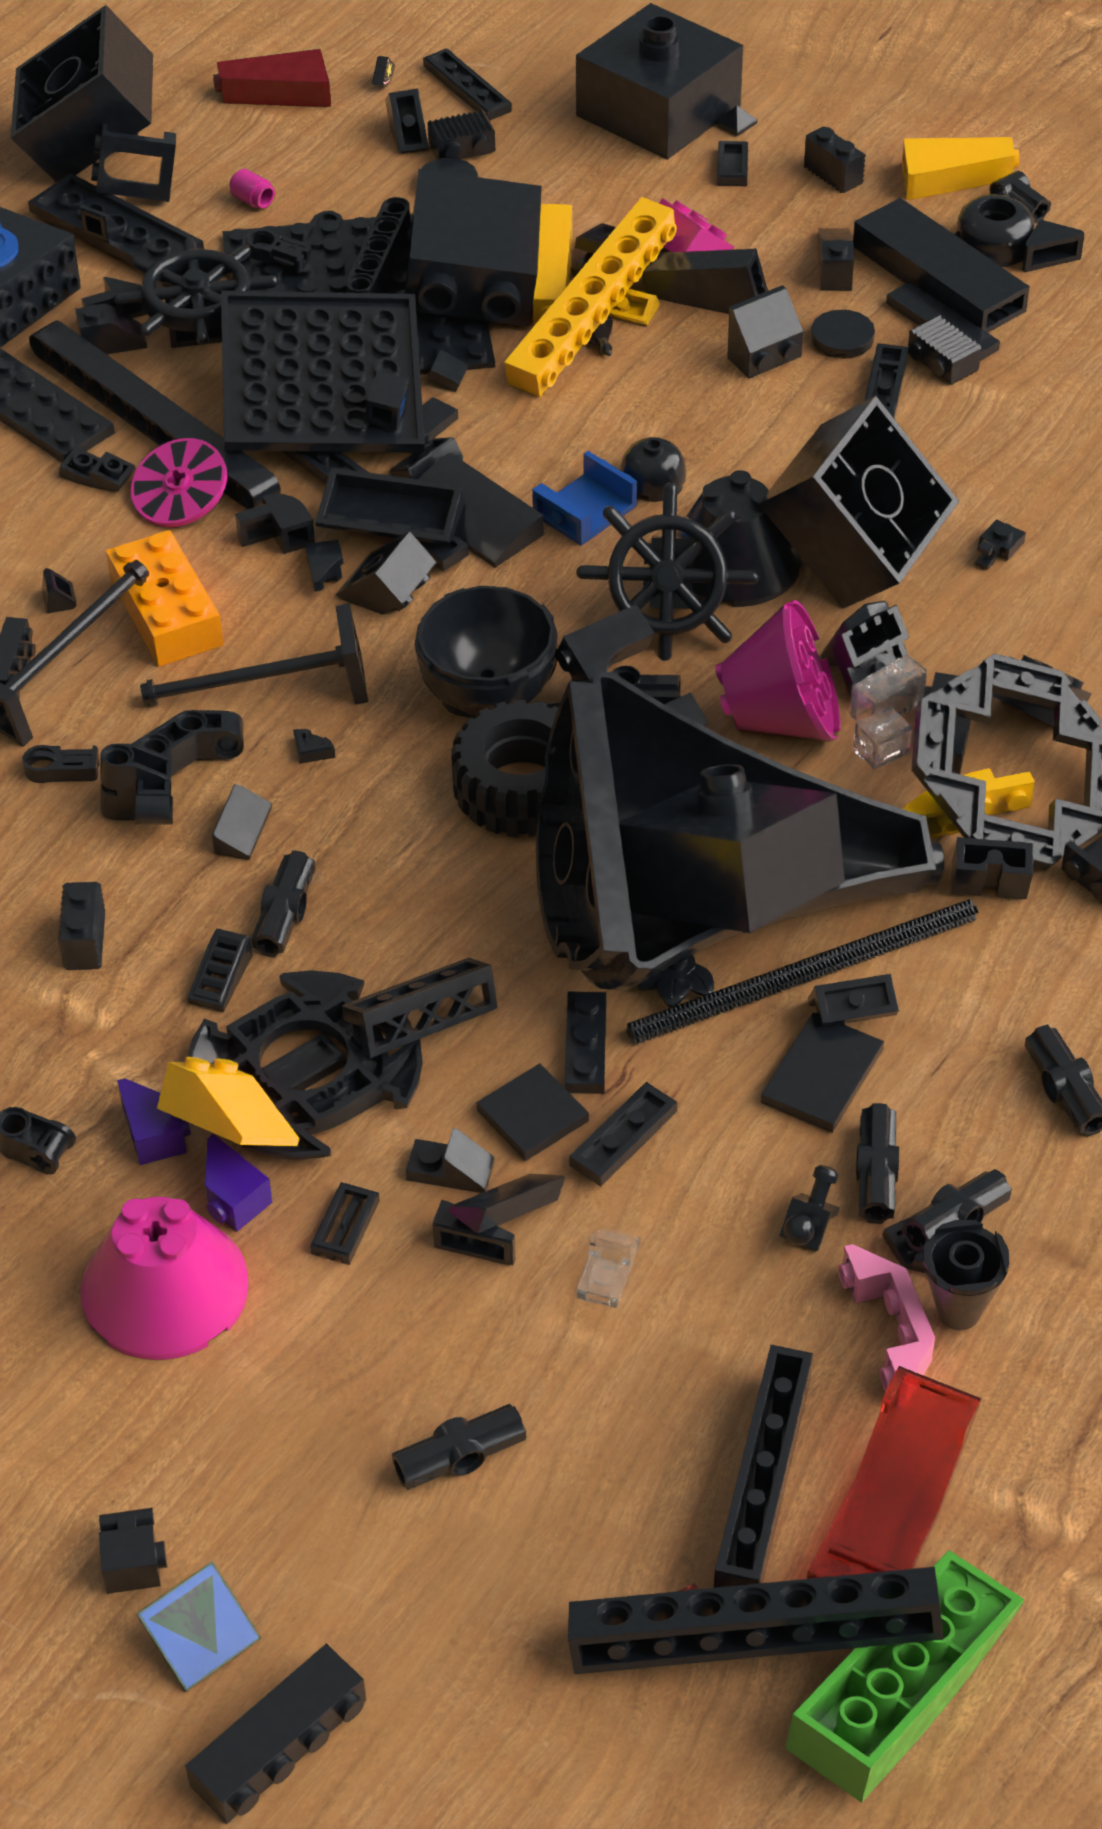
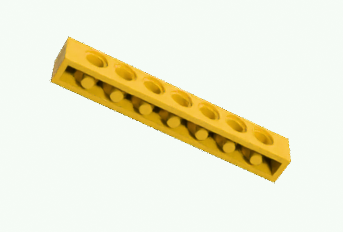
[504,197,677,397]

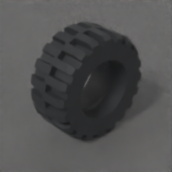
[451,700,558,837]

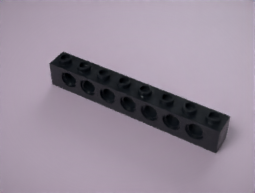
[568,1567,944,1674]

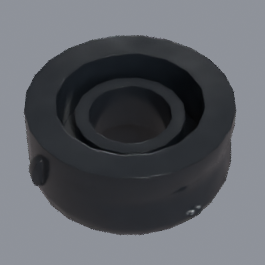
[954,194,1035,267]

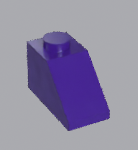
[117,1078,191,1165]
[205,1134,273,1232]

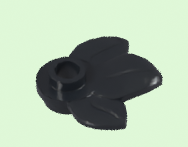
[637,955,714,1008]

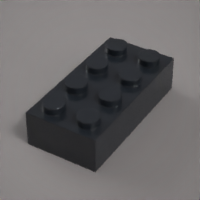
[0,617,36,698]

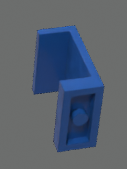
[532,451,637,546]

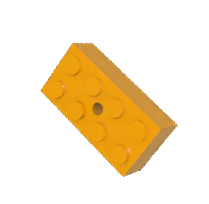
[105,530,224,667]

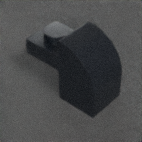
[235,494,315,554]

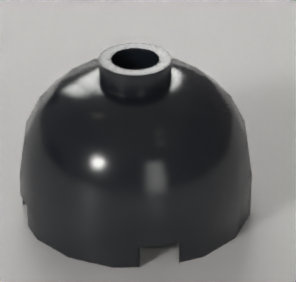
[620,437,686,502]

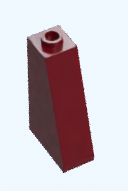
[213,49,331,107]

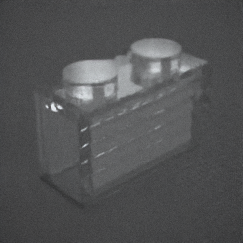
[849,654,927,733]

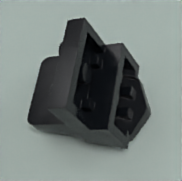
[821,601,914,701]

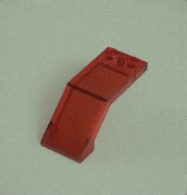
[807,1366,981,1579]

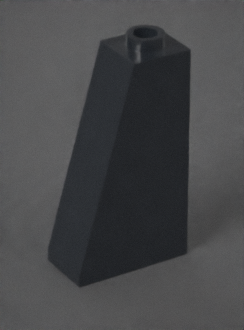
[641,248,768,314]

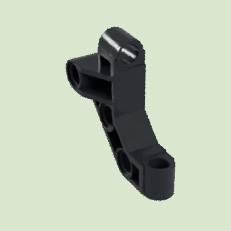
[100,710,244,825]

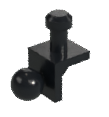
[779,1165,840,1251]

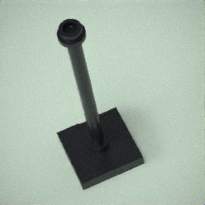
[0,560,149,747]
[140,603,369,706]

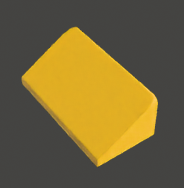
[609,289,660,326]

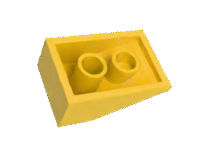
[157,1057,299,1146]

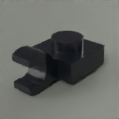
[975,519,1026,569]

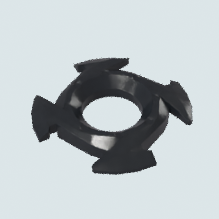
[188,970,423,1160]

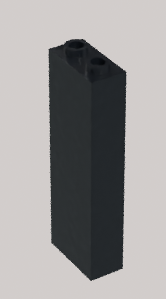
[853,198,1030,333]

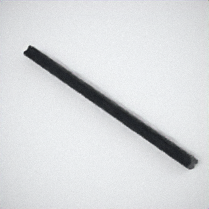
[626,899,979,1045]

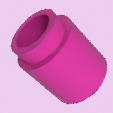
[230,169,275,208]

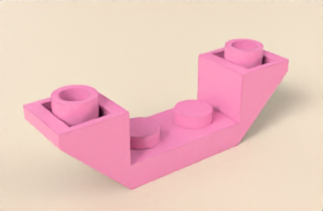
[838,1244,935,1408]

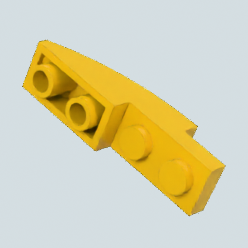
[902,768,1035,838]

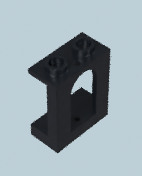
[91,123,176,202]

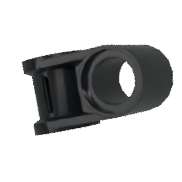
[0,1107,76,1174]

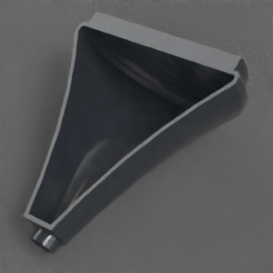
[536,671,944,991]

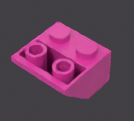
[659,198,734,252]

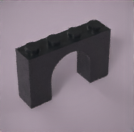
[557,604,709,727]

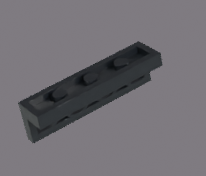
[341,958,498,1058]

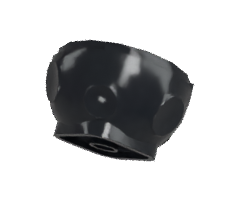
[414,586,559,719]

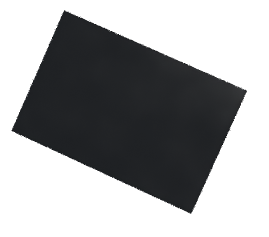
[761,1012,884,1133]

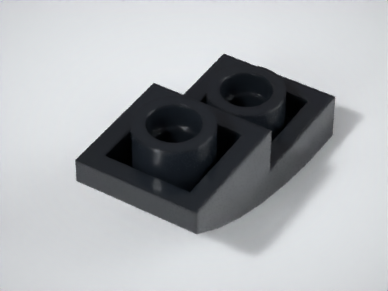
[59,446,135,490]

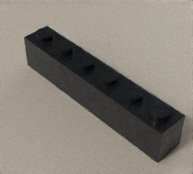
[714,1344,813,1588]

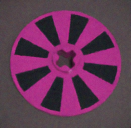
[131,438,227,527]

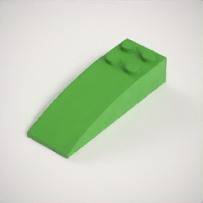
[785,1550,1024,1803]

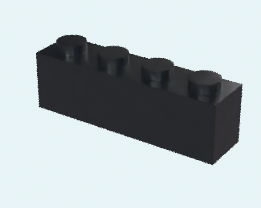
[185,1643,366,1824]

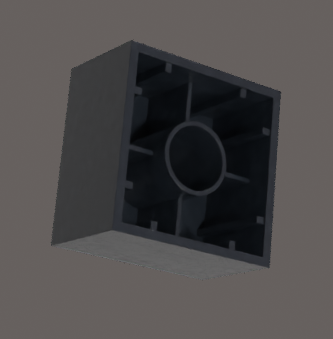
[576,3,743,160]
[11,5,153,182]
[758,396,959,609]
[619,764,845,933]

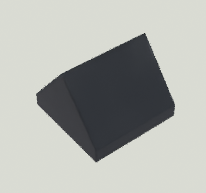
[42,568,77,614]

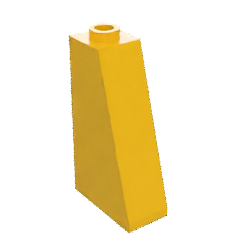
[902,137,1019,200]
[533,204,573,324]

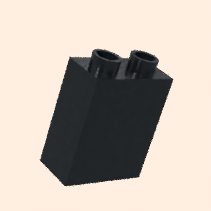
[405,169,542,327]

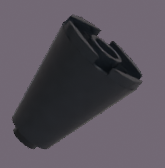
[923,1220,1010,1330]

